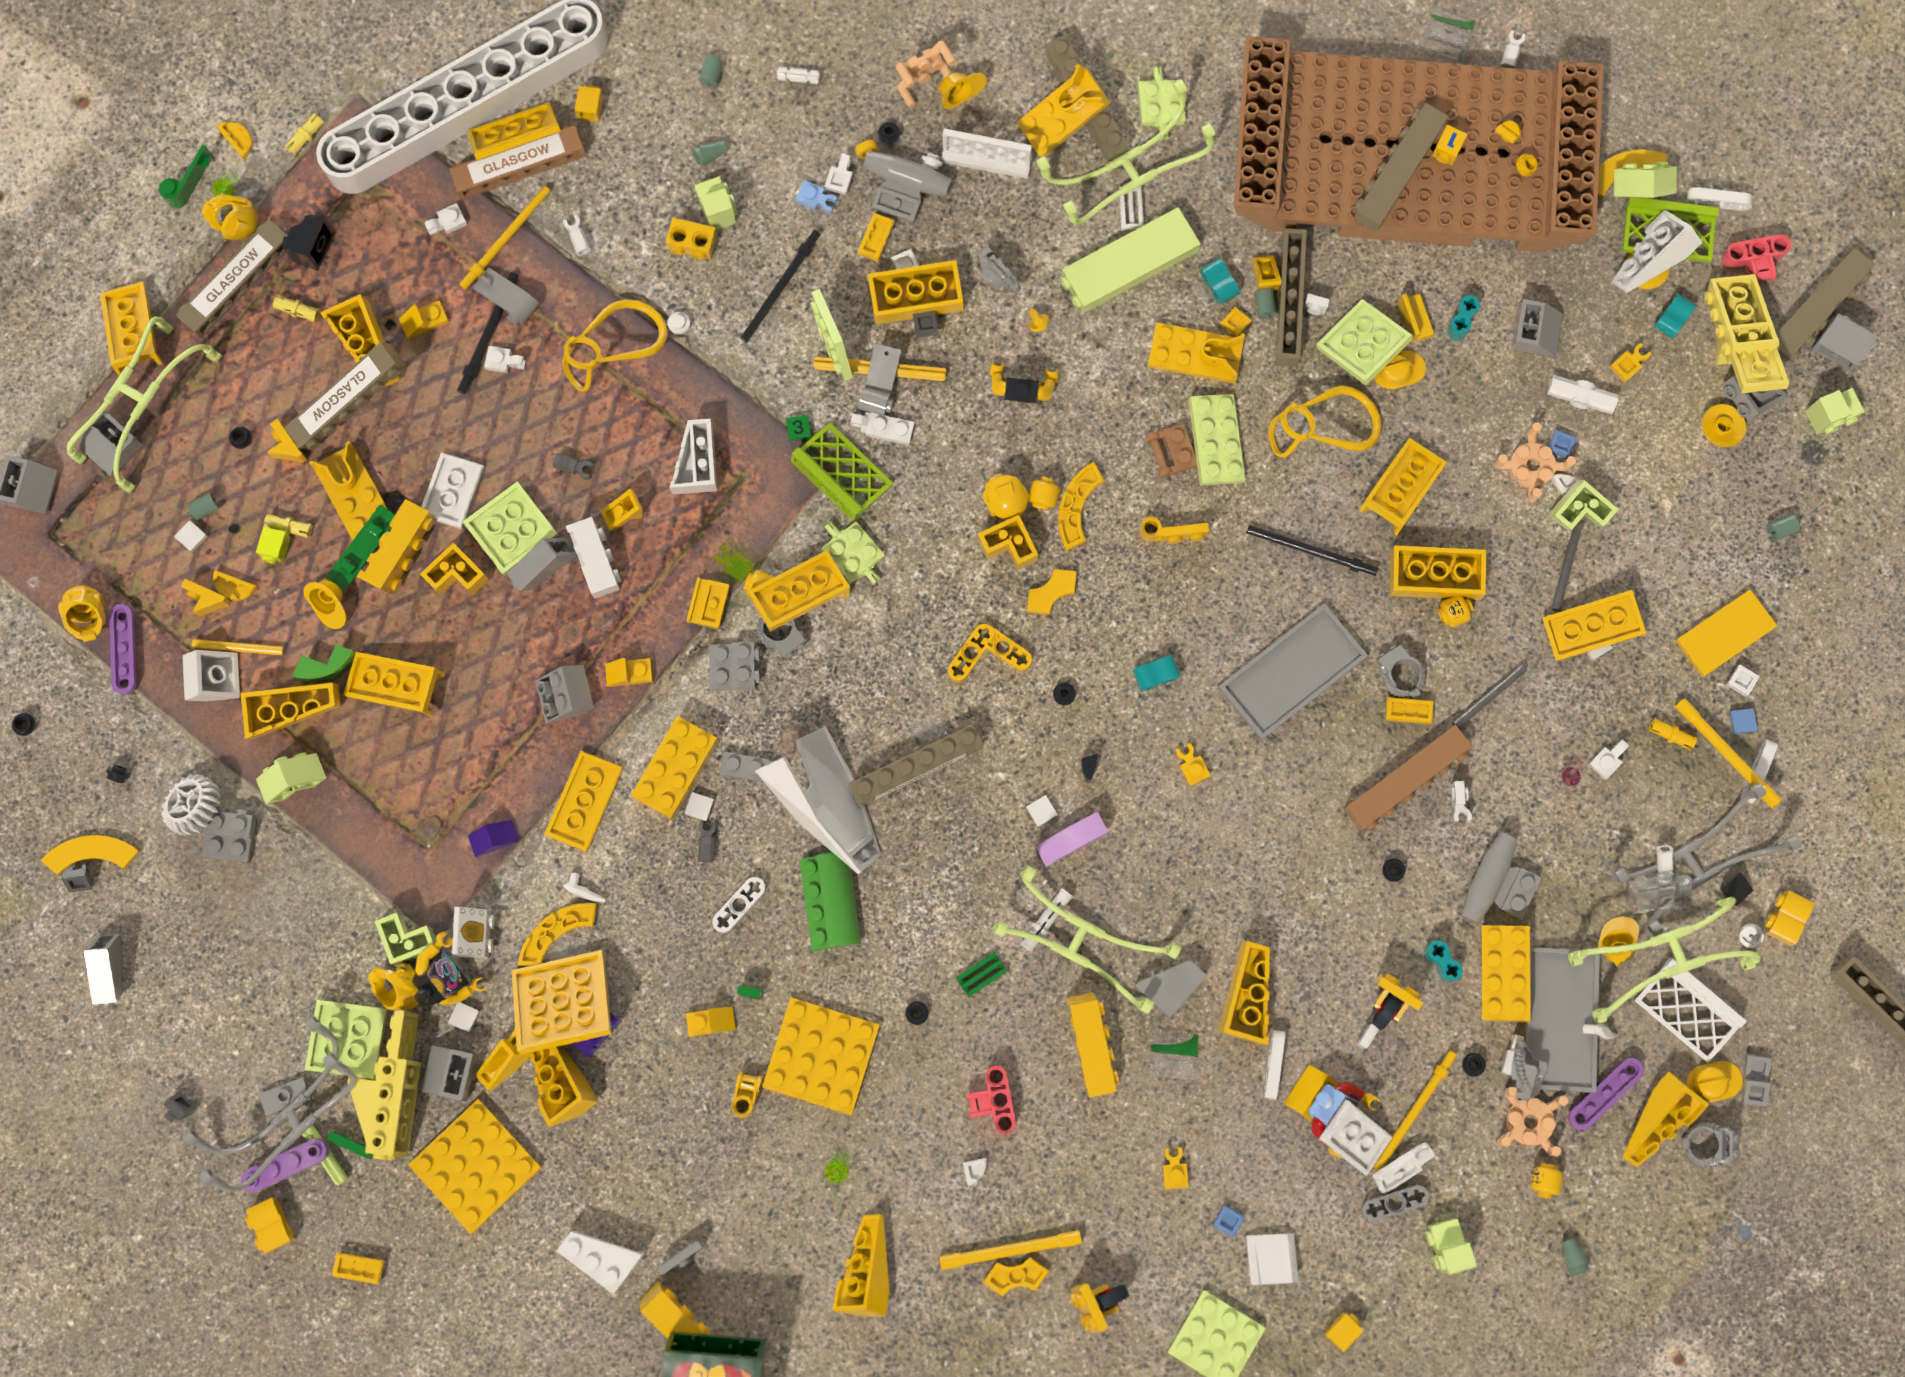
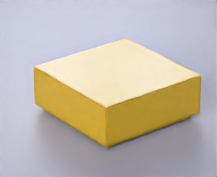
[1220,307,1252,337]

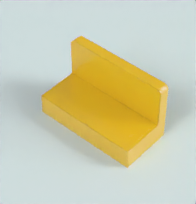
[1397,293,1434,343]
[1284,1065,1338,1123]

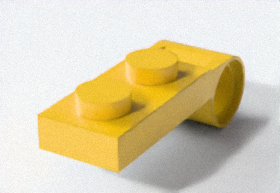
[1140,517,1209,544]

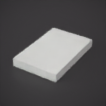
[421,452,485,530]
[1319,1100,1392,1176]

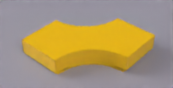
[1027,569,1076,615]
[983,1257,1049,1296]

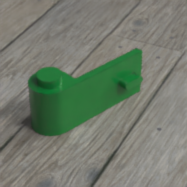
[159,144,213,209]

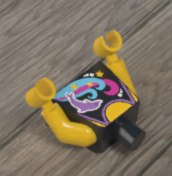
[989,361,1059,405]
[412,932,487,1006]

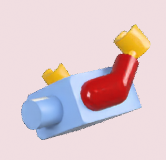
[1309,1082,1380,1158]

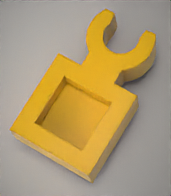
[1609,343,1651,383]
[1176,743,1211,787]
[1162,1147,1189,1189]

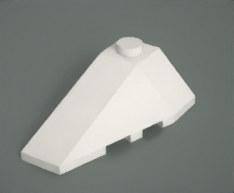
[1612,210,1703,293]

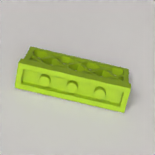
[1622,197,1719,263]
[791,422,893,522]

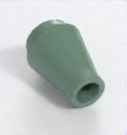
[693,140,727,166]
[1561,1239,1590,1276]

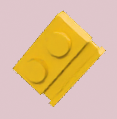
[686,577,730,630]

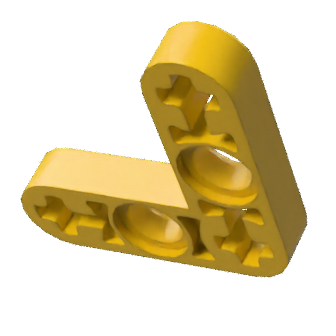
[948,624,1032,682]

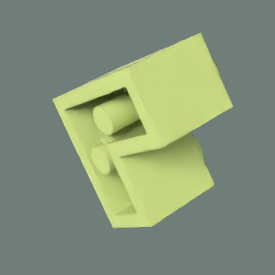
[1614,162,1677,198]
[694,176,738,231]
[1805,388,1865,435]
[1548,480,1619,530]
[256,752,326,804]
[375,912,436,967]
[1425,1218,1477,1275]

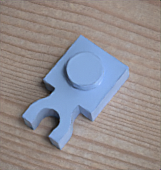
[795,180,838,214]

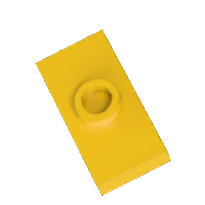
[857,213,895,262]
[1385,697,1434,725]
[332,1252,385,1285]

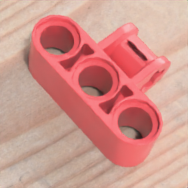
[1721,235,1791,281]
[965,1066,1016,1134]

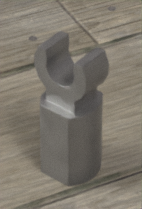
[553,453,595,480]
[698,822,717,862]

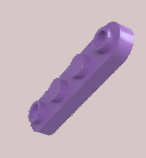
[109,604,137,695]
[1568,1058,1644,1130]
[241,1138,329,1192]

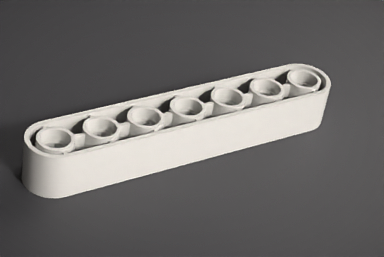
[316,0,608,194]

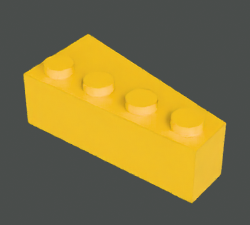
[320,294,400,387]
[356,499,435,595]
[241,683,341,740]
[1218,941,1270,1045]
[1066,992,1119,1098]
[638,1281,711,1339]

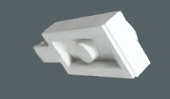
[850,412,914,445]
[1372,1142,1435,1195]

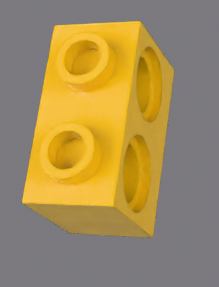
[666,218,717,260]

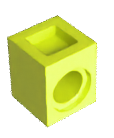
[256,527,291,564]

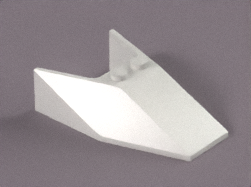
[755,726,881,874]

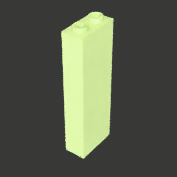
[1060,207,1201,313]

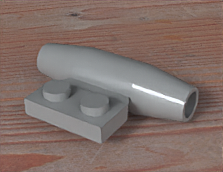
[863,151,952,223]
[1461,832,1541,924]

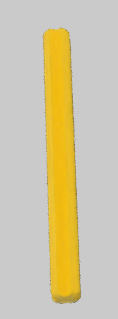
[813,356,946,381]

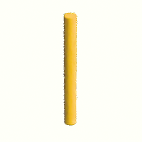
[192,639,285,656]

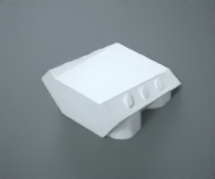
[1246,1233,1299,1285]

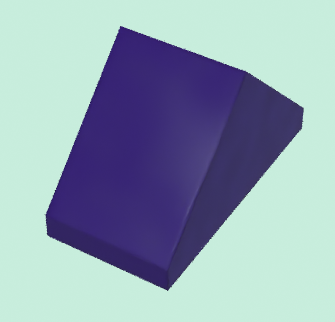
[468,820,519,858]

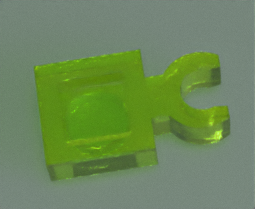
[713,545,755,584]

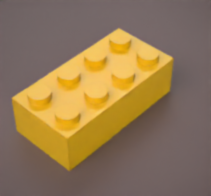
[868,260,963,325]
[1389,545,1486,600]
[631,716,719,822]
[1482,925,1531,1022]

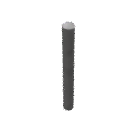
[1551,524,1583,611]
[1452,664,1527,728]

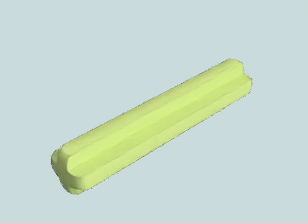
[302,1125,348,1186]

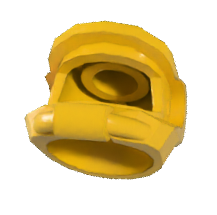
[201,194,259,241]
[983,473,1030,520]
[58,585,106,642]
[368,963,419,1011]

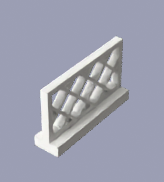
[941,129,1032,179]
[1634,958,1747,1063]

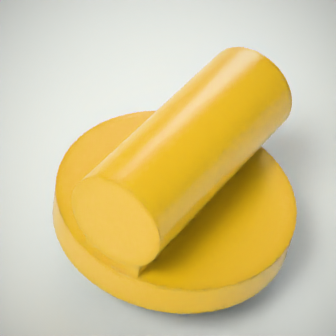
[1495,121,1521,144]
[1028,309,1050,332]

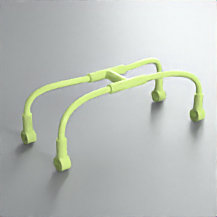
[1036,80,1215,225]
[67,316,222,494]
[992,865,1181,1014]
[1568,897,1761,1024]

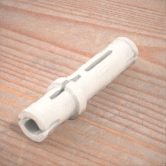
[1020,888,1073,953]

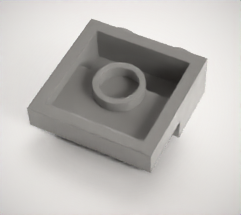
[1722,375,1787,422]
[709,642,760,691]
[202,807,257,863]

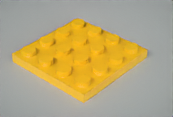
[512,950,612,1055]
[762,997,880,1115]
[408,1099,542,1234]

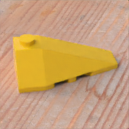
[530,1045,598,1127]
[1622,1072,1709,1167]
[833,1214,889,1317]

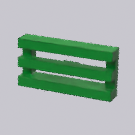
[956,952,1007,998]
[327,1131,373,1159]

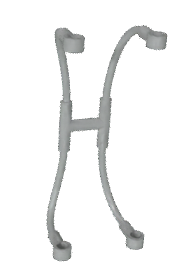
[1611,783,1801,937]
[182,1015,356,1192]

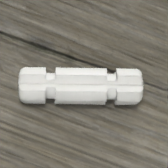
[777,67,820,84]

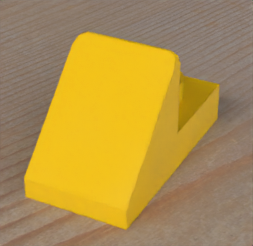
[1252,256,1281,292]
[399,300,449,340]
[268,419,307,462]
[600,489,642,531]
[181,579,231,616]
[605,658,653,687]
[686,1007,736,1037]

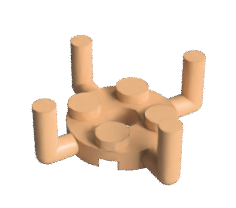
[896,40,956,108]
[1494,422,1576,503]
[1497,1087,1568,1156]

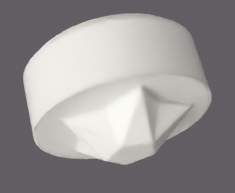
[1739,923,1764,948]

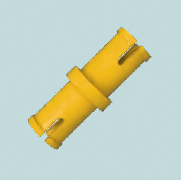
[1648,718,1697,751]

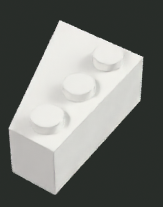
[670,418,717,495]
[566,517,622,599]
[557,1231,646,1295]

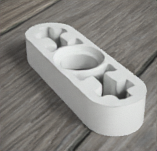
[1687,187,1753,211]
[1740,739,1778,804]
[713,877,766,933]
[1264,1030,1285,1099]

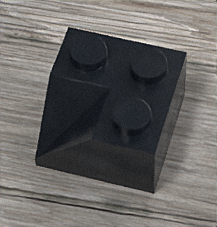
[282,215,335,271]

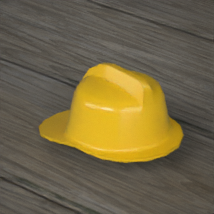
[937,72,987,110]
[1374,351,1426,390]
[303,578,346,629]
[1598,916,1639,967]
[1686,1061,1743,1102]

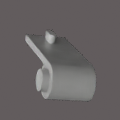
[472,267,540,326]
[859,343,901,416]

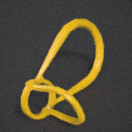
[562,299,668,392]
[1268,385,1382,458]

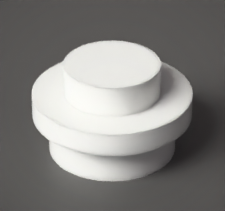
[921,153,943,171]
[668,312,690,334]

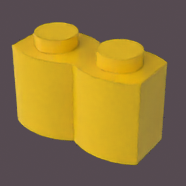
[1764,890,1815,946]
[245,1197,295,1254]

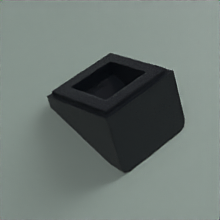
[1080,754,1098,783]
[1720,872,1753,906]

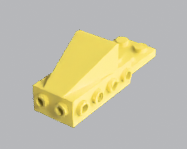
[1704,274,1789,393]
[348,1010,422,1160]

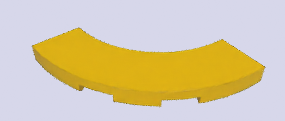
[1598,150,1668,199]
[1058,462,1104,552]
[41,835,140,876]
[518,903,597,966]

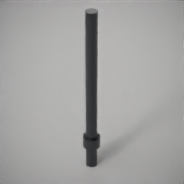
[740,230,821,343]
[457,272,519,394]
[1246,525,1379,576]

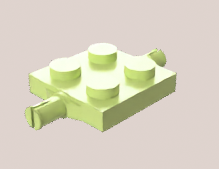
[1137,67,1186,140]
[821,521,885,585]

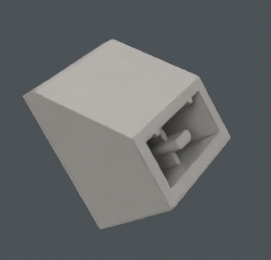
[1511,299,1563,357]
[1811,314,1878,372]
[79,411,143,477]
[0,455,59,514]
[535,665,594,724]
[421,1045,478,1101]

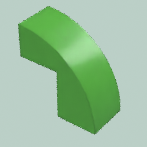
[292,644,355,683]

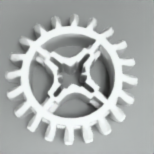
[161,774,221,836]

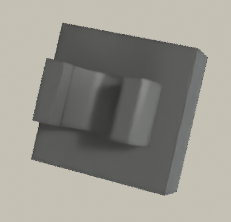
[913,311,938,338]
[61,864,93,893]
[163,1092,197,1123]

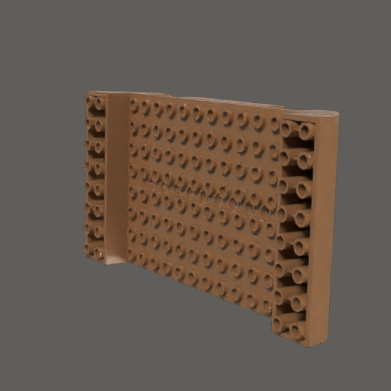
[1234,36,1604,252]

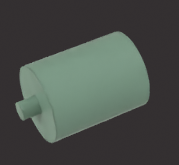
[699,56,723,87]
[1255,288,1277,320]
[187,492,219,521]
[1768,514,1801,541]

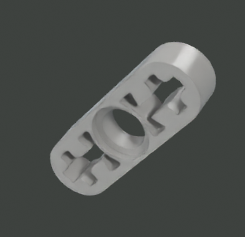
[1361,1185,1429,1221]

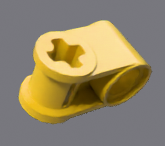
[732,1071,763,1118]

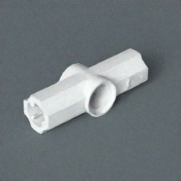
[1547,375,1619,415]

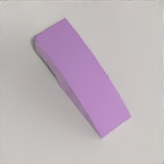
[1035,811,1108,867]

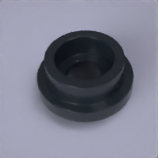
[878,122,900,144]
[229,427,252,449]
[1053,683,1076,706]
[12,713,36,736]
[106,765,130,783]
[1382,859,1406,882]
[905,1001,929,1025]
[1462,1053,1486,1077]

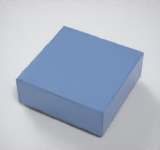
[1549,429,1577,459]
[1729,708,1758,735]
[1212,1205,1245,1238]

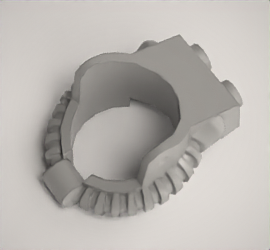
[978,247,1021,292]
[756,618,806,659]
[1376,645,1426,699]
[1511,1041,1548,1101]
[1681,1122,1741,1168]

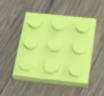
[810,289,853,381]
[1316,299,1413,385]
[463,482,559,576]
[305,1000,388,1080]
[1167,1290,1266,1377]

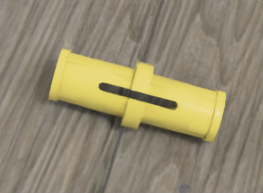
[285,113,324,156]
[273,295,321,322]
[264,514,313,538]

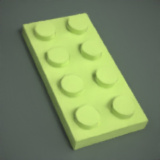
[1188,394,1245,485]

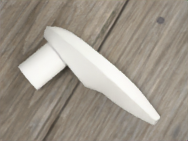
[563,873,606,902]
[1583,1024,1617,1040]

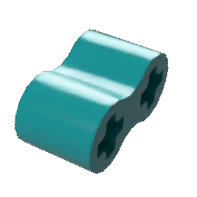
[1200,258,1240,305]
[1654,293,1697,340]
[1447,295,1480,341]
[1133,655,1181,692]
[1424,940,1463,982]

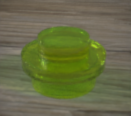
[211,178,234,197]
[825,1159,848,1183]

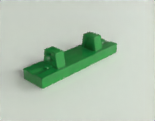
[326,504,395,591]

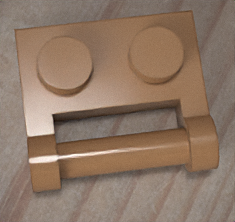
[1146,424,1197,478]

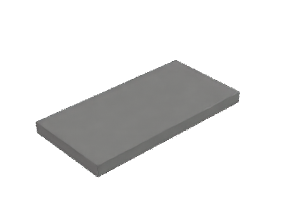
[1218,603,1368,741]
[1525,947,1600,1093]

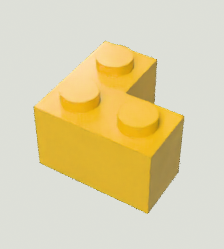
[978,515,1038,570]
[420,543,489,596]

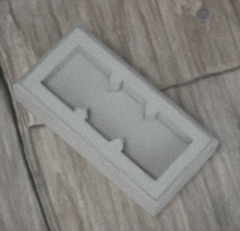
[258,1077,312,1116]
[658,1240,704,1275]

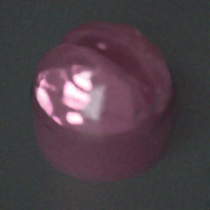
[1562,767,1581,786]

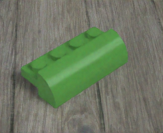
[799,853,861,951]

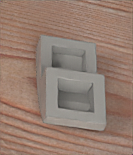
[1742,1054,1772,1107]

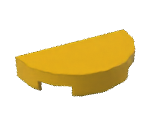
[216,122,253,160]
[213,570,258,601]

